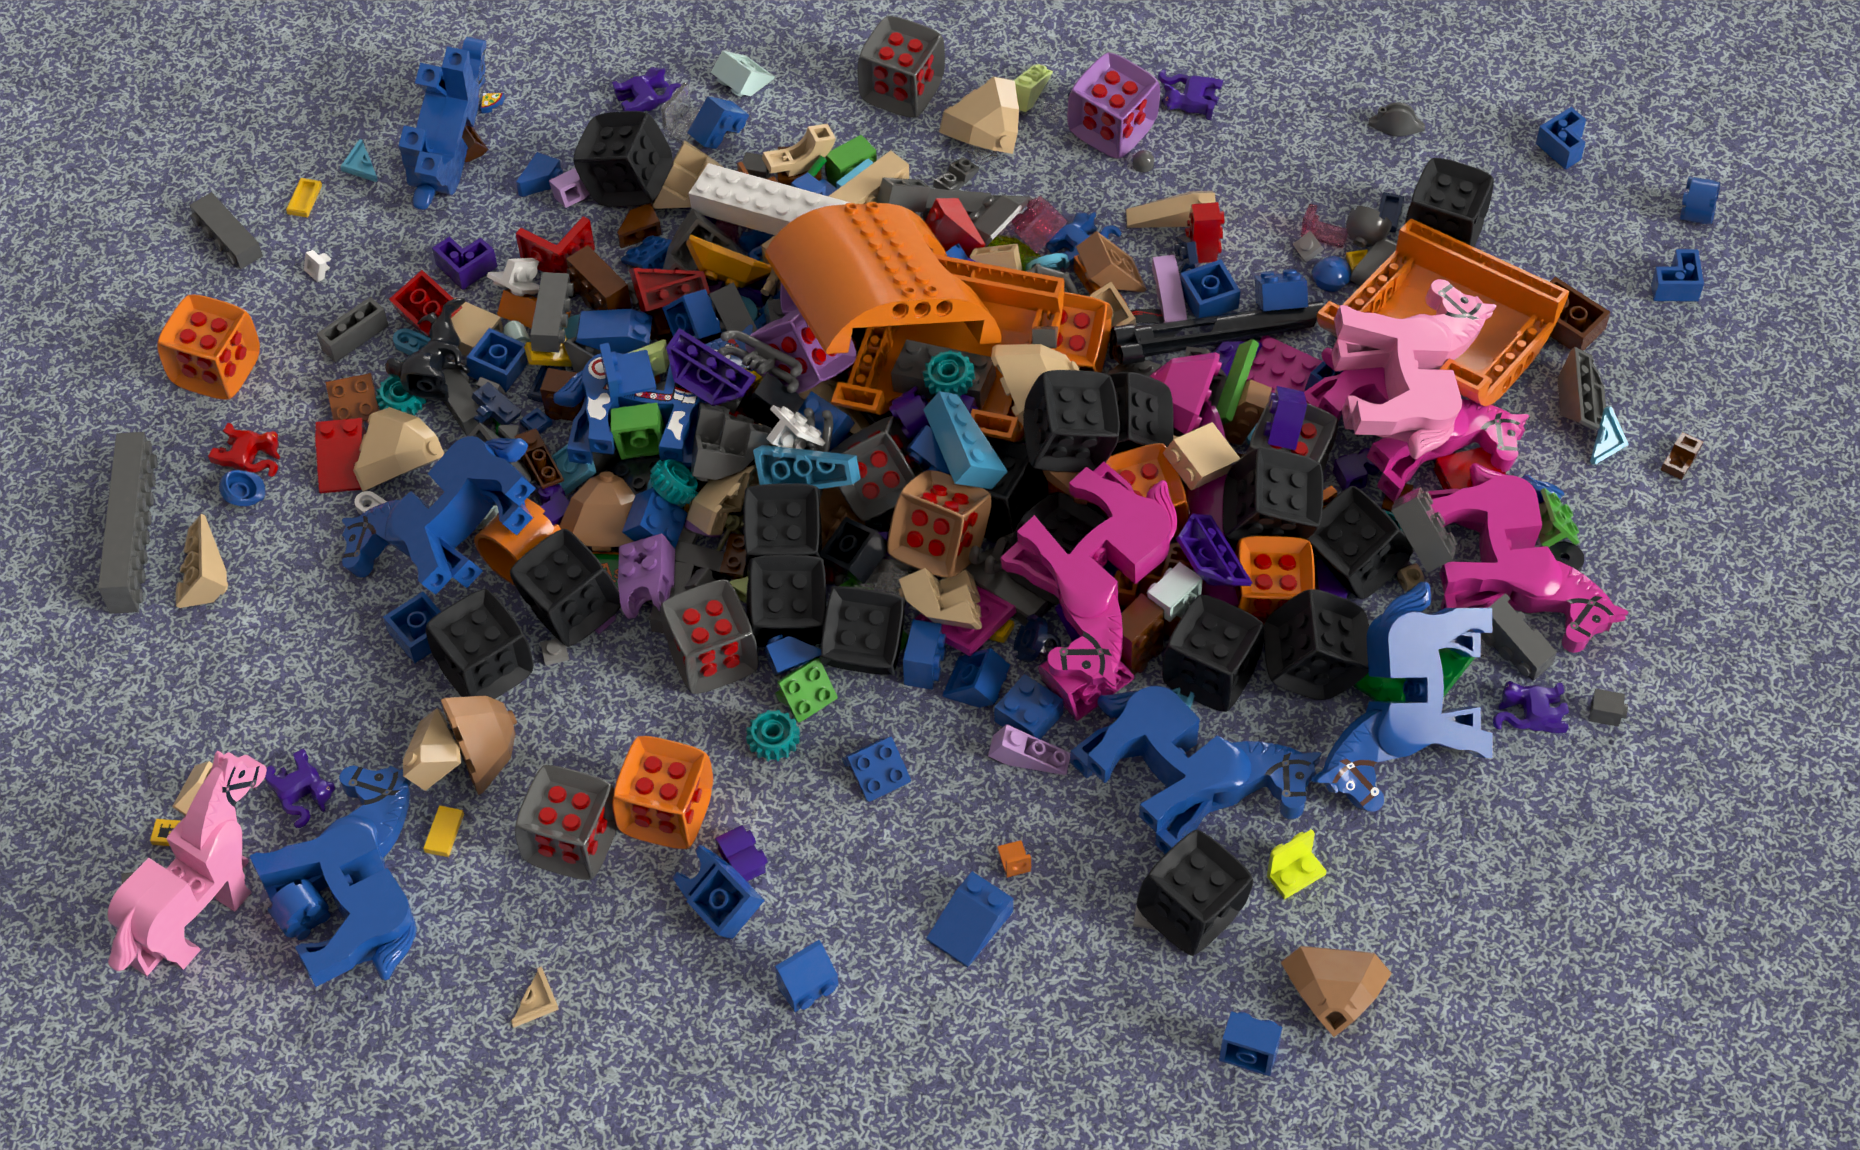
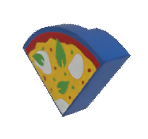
[481,93,505,114]

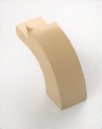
[762,124,836,177]

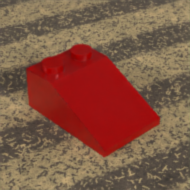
[925,198,985,259]
[389,270,463,337]
[315,418,366,493]

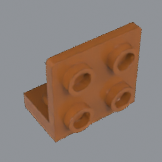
[325,373,379,421]

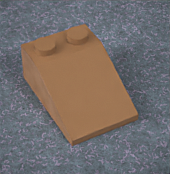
[1076,231,1147,292]

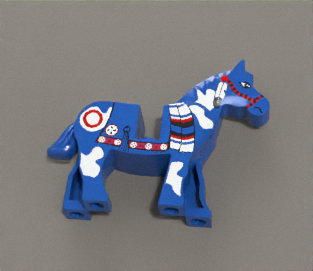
[553,324,755,472]

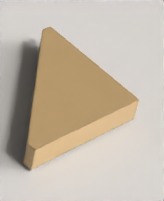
[511,966,559,1028]

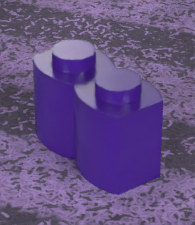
[715,825,768,882]

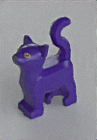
[612,67,686,112]
[1158,69,1224,120]
[1493,681,1569,733]
[264,748,336,828]

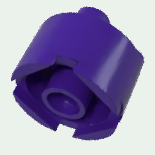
[889,386,931,439]

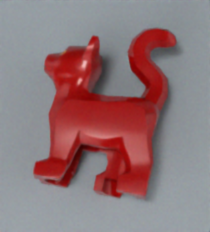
[208,423,280,477]

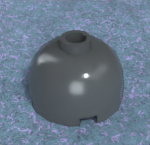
[1346,206,1392,248]

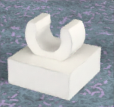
[304,250,331,282]

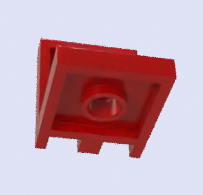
[515,216,595,274]

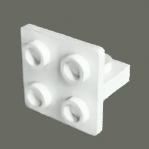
[487,258,540,296]
[766,405,826,449]

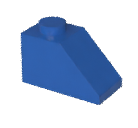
[516,152,563,197]

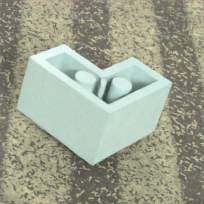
[1147,562,1202,622]

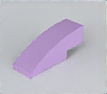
[1152,254,1187,323]

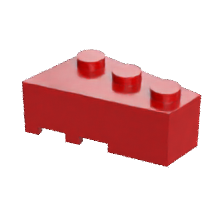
[1185,202,1225,263]
[629,268,710,312]

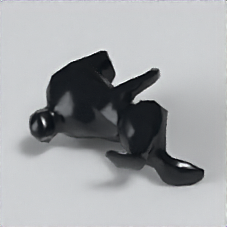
[385,298,470,401]

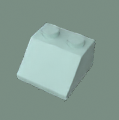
[711,50,775,97]

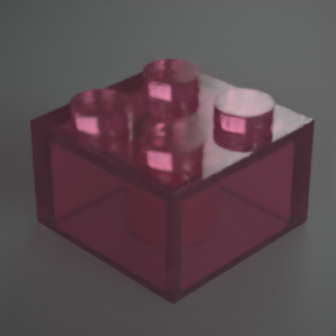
[1010,196,1068,254]

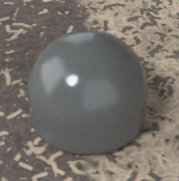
[1133,150,1154,173]

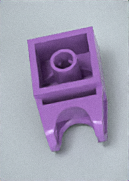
[618,533,675,619]

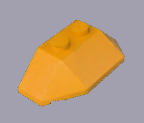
[686,234,772,288]

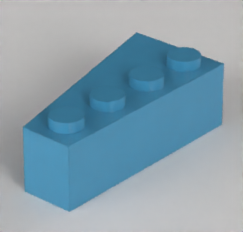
[923,391,1008,489]
[753,445,861,489]

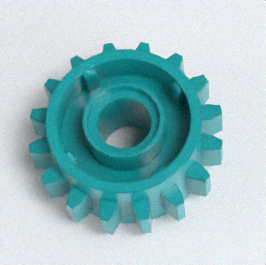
[923,350,975,396]
[376,376,426,416]
[650,459,698,505]
[746,710,800,762]

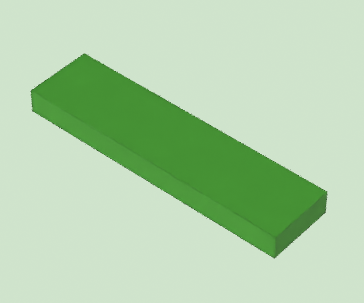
[1216,339,1259,425]

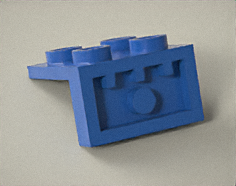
[621,235,672,270]
[600,343,656,398]
[842,736,911,802]

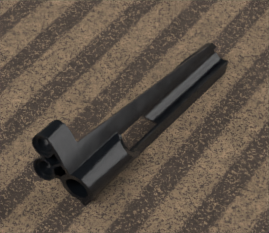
[1110,301,1324,365]

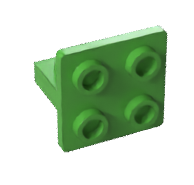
[1539,488,1580,547]
[775,657,838,723]

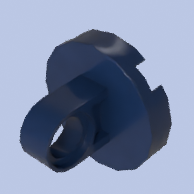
[1014,614,1061,663]

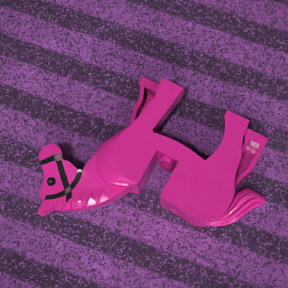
[1304,348,1529,502]
[1001,462,1177,691]
[1424,463,1628,653]

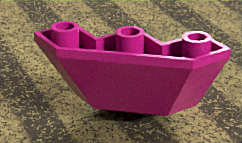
[1150,352,1222,434]

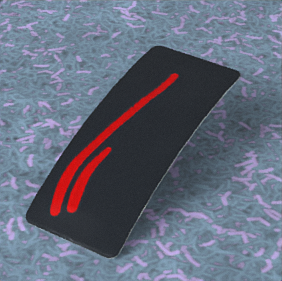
[1130,309,1164,324]

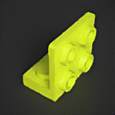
[1267,829,1326,900]

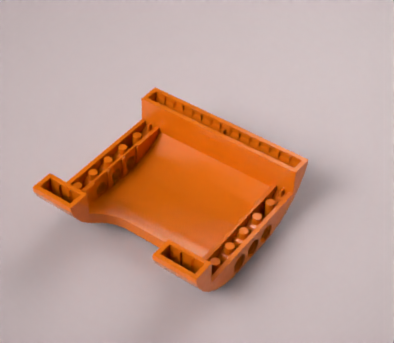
[765,202,1002,354]
[1317,219,1569,406]
[831,254,1064,442]

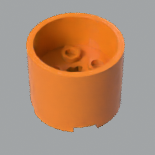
[474,498,561,585]

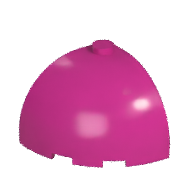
[1038,660,1135,721]

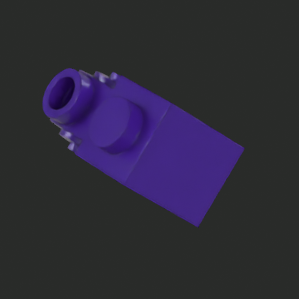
[1333,448,1380,491]
[538,484,570,526]

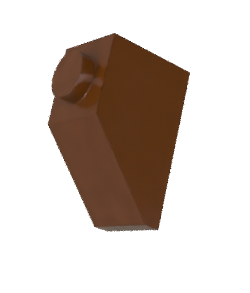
[617,203,662,249]

